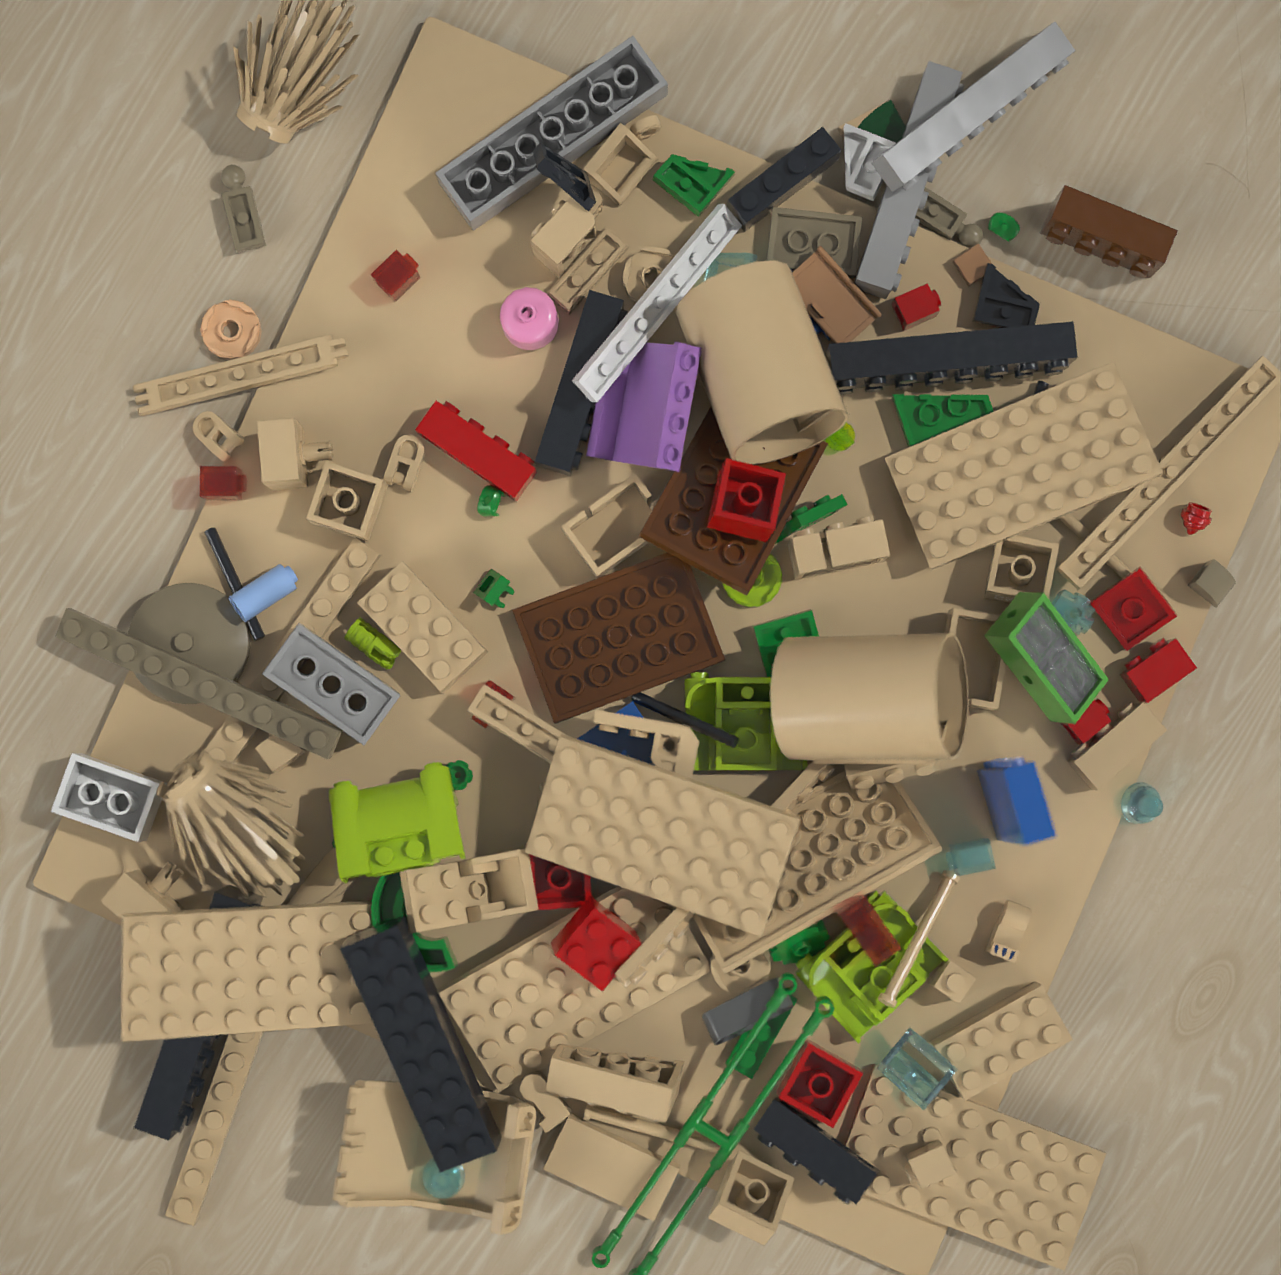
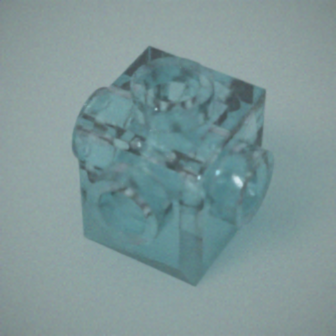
[1052,589,1096,636]

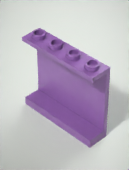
[586,336,701,472]

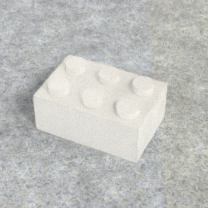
[51,753,167,842]

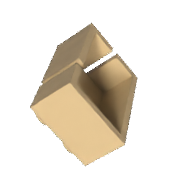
[561,473,657,578]
[788,516,890,580]
[944,608,1006,711]

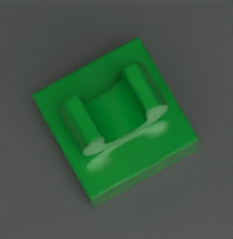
[473,569,515,608]

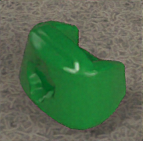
[988,212,1020,242]
[477,485,505,517]

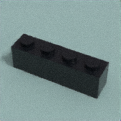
[727,127,841,232]
[753,1097,880,1205]

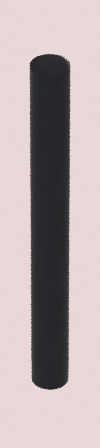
[204,527,265,641]
[631,692,739,748]

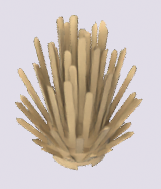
[233,0,360,144]
[157,750,306,898]

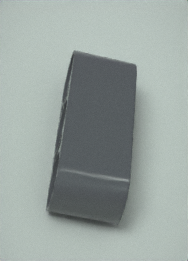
[702,977,794,1045]

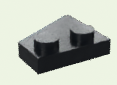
[532,143,597,211]
[973,263,1040,328]

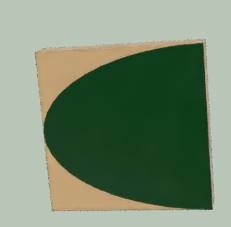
[838,99,906,143]

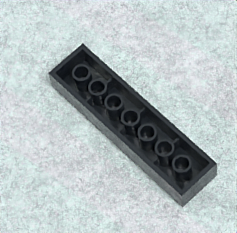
[824,321,1078,395]
[134,885,263,1141]
[340,915,502,1172]

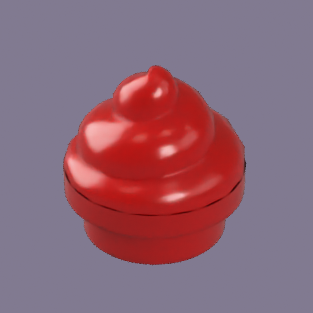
[1181,502,1212,535]

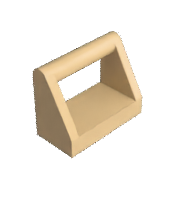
[583,123,658,205]

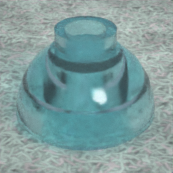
[1121,782,1163,824]
[422,1158,465,1199]

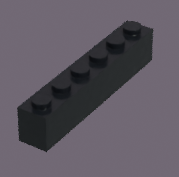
[535,289,628,476]

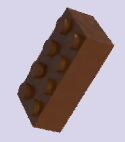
[1040,185,1178,278]

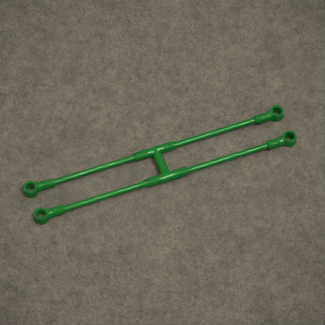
[592,973,834,1275]

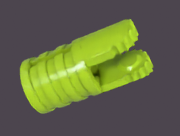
[344,617,401,670]

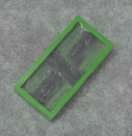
[984,592,1109,724]

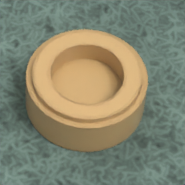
[630,115,661,140]

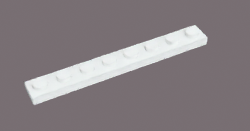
[572,204,742,402]

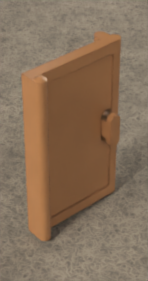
[792,246,882,343]

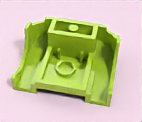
[684,672,808,770]
[328,762,466,884]
[795,890,949,1044]

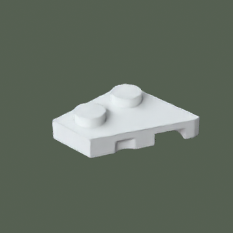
[844,123,896,201]

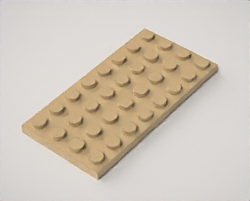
[885,361,1163,570]
[525,734,801,937]
[693,771,942,974]
[438,886,711,1092]
[121,901,373,1042]
[844,1064,1107,1271]

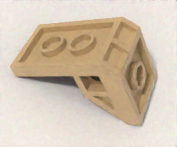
[593,710,699,779]
[400,849,538,934]

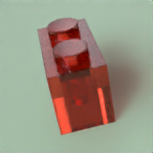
[836,895,902,967]

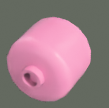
[500,287,559,350]

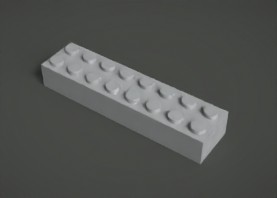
[435,36,668,231]

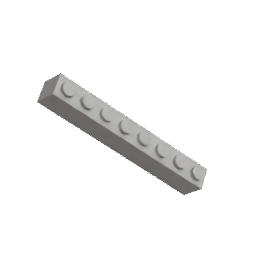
[871,22,1075,192]
[854,61,964,299]

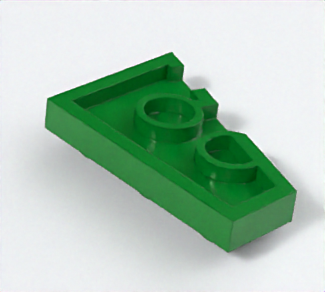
[891,394,994,448]

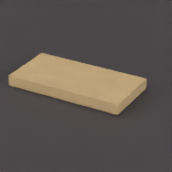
[543,1114,680,1221]

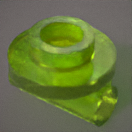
[825,422,855,451]

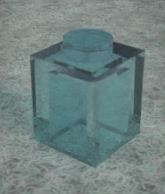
[946,838,996,876]

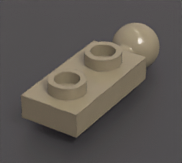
[221,165,266,253]
[915,187,983,248]

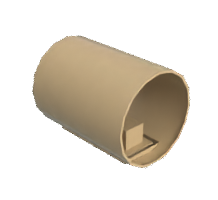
[676,260,849,465]
[771,633,968,764]

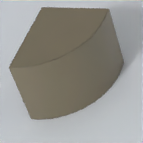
[1188,559,1236,608]

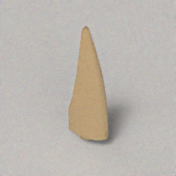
[288,847,359,905]

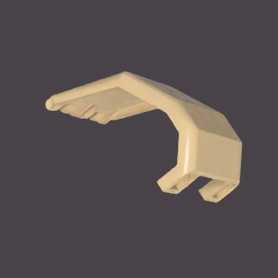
[333,1080,536,1235]

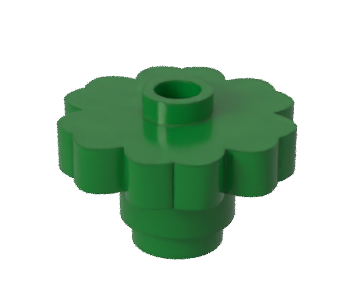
[768,920,830,965]

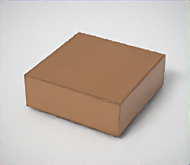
[952,243,992,286]

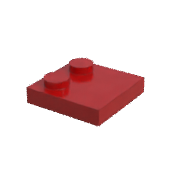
[1090,566,1177,651]

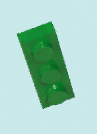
[725,994,798,1079]

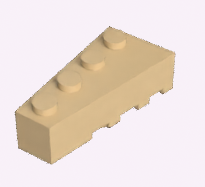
[546,1044,684,1122]

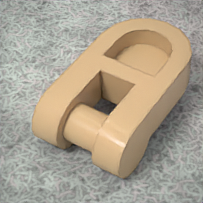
[193,411,245,463]
[383,434,425,492]

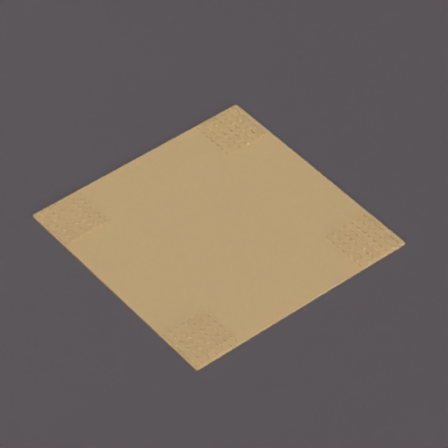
[33,17,1281,1275]

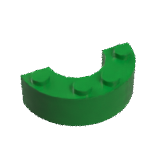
[371,872,458,972]

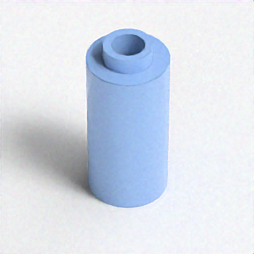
[228,564,298,622]

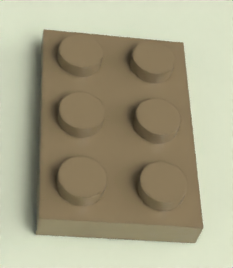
[767,207,862,278]

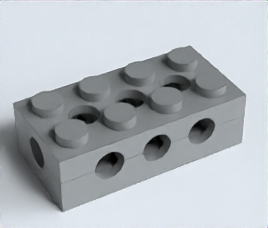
[263,623,400,745]

